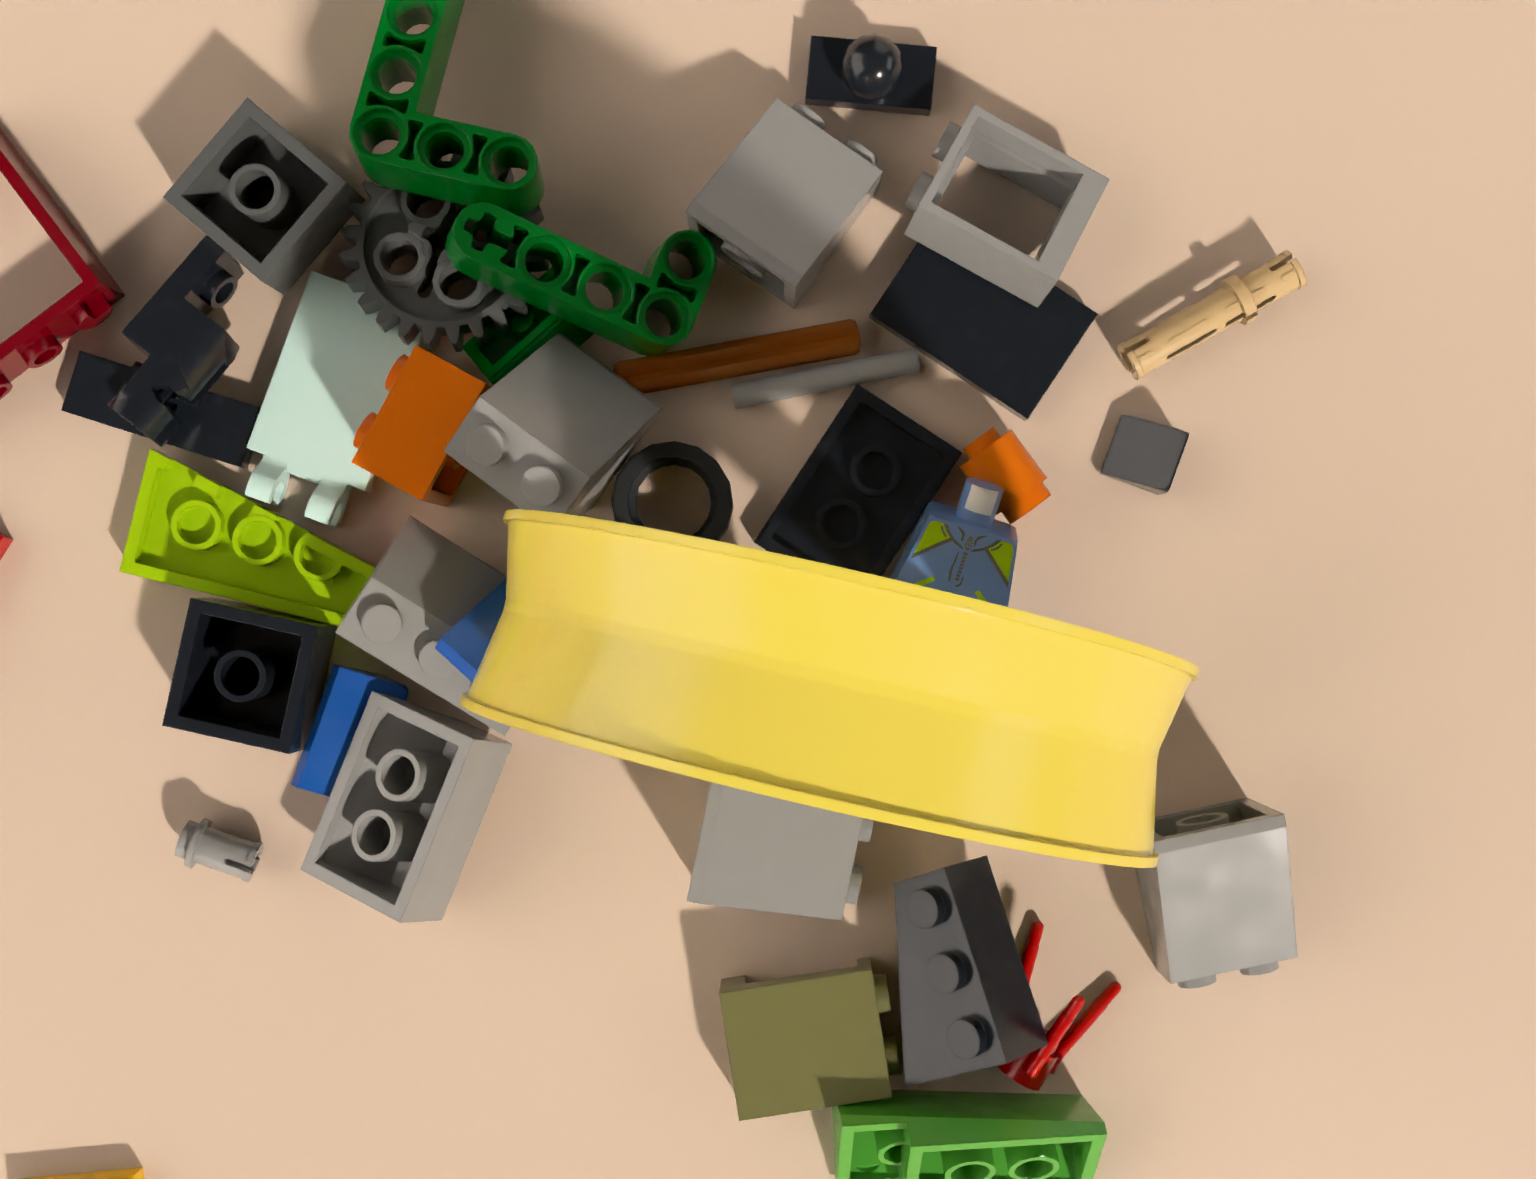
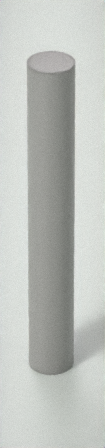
[731,347,920,409]

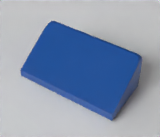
[291,664,409,797]

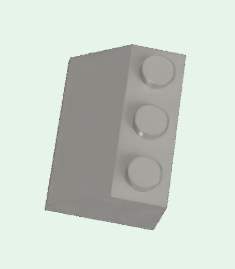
[335,515,511,736]
[300,691,512,923]

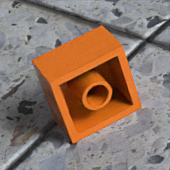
[351,345,491,507]

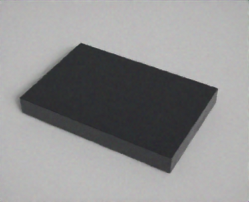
[869,242,1097,421]
[754,384,963,576]

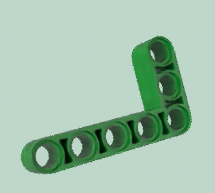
[349,0,544,215]

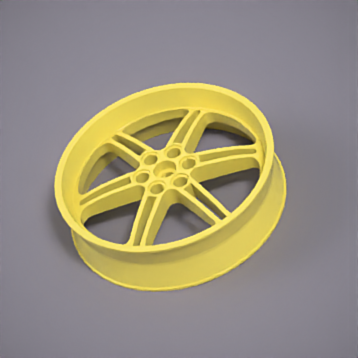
[459,509,1200,868]

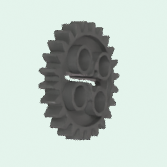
[340,154,550,352]

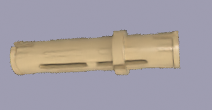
[1117,250,1307,381]

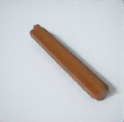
[613,319,861,394]

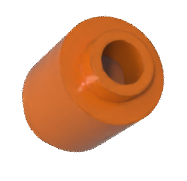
[960,426,1051,524]

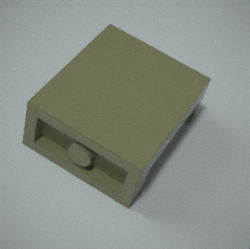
[719,957,901,1121]

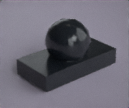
[805,33,937,116]

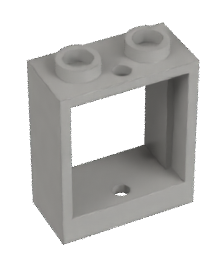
[904,104,1110,308]

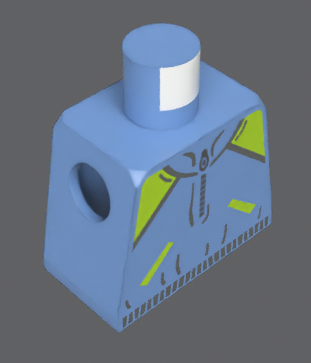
[889,477,1018,607]

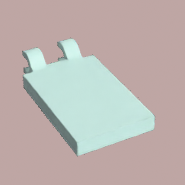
[244,271,425,527]

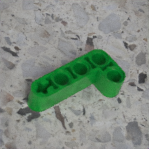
[446,202,717,356]

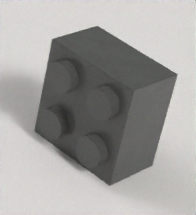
[163,97,365,295]

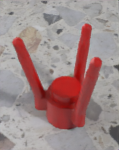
[997,920,1121,1091]

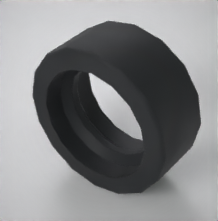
[611,441,734,541]

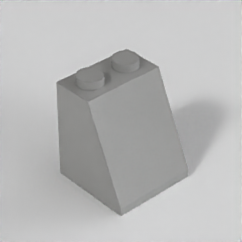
[685,98,883,309]
[444,333,662,516]
[687,782,874,920]
[1135,798,1298,989]

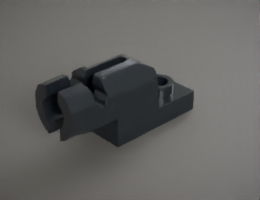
[107,235,244,448]

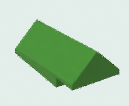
[832,1089,1107,1179]

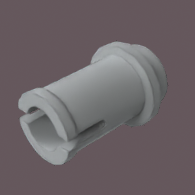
[175,818,264,882]

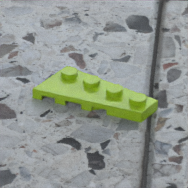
[119,449,376,626]

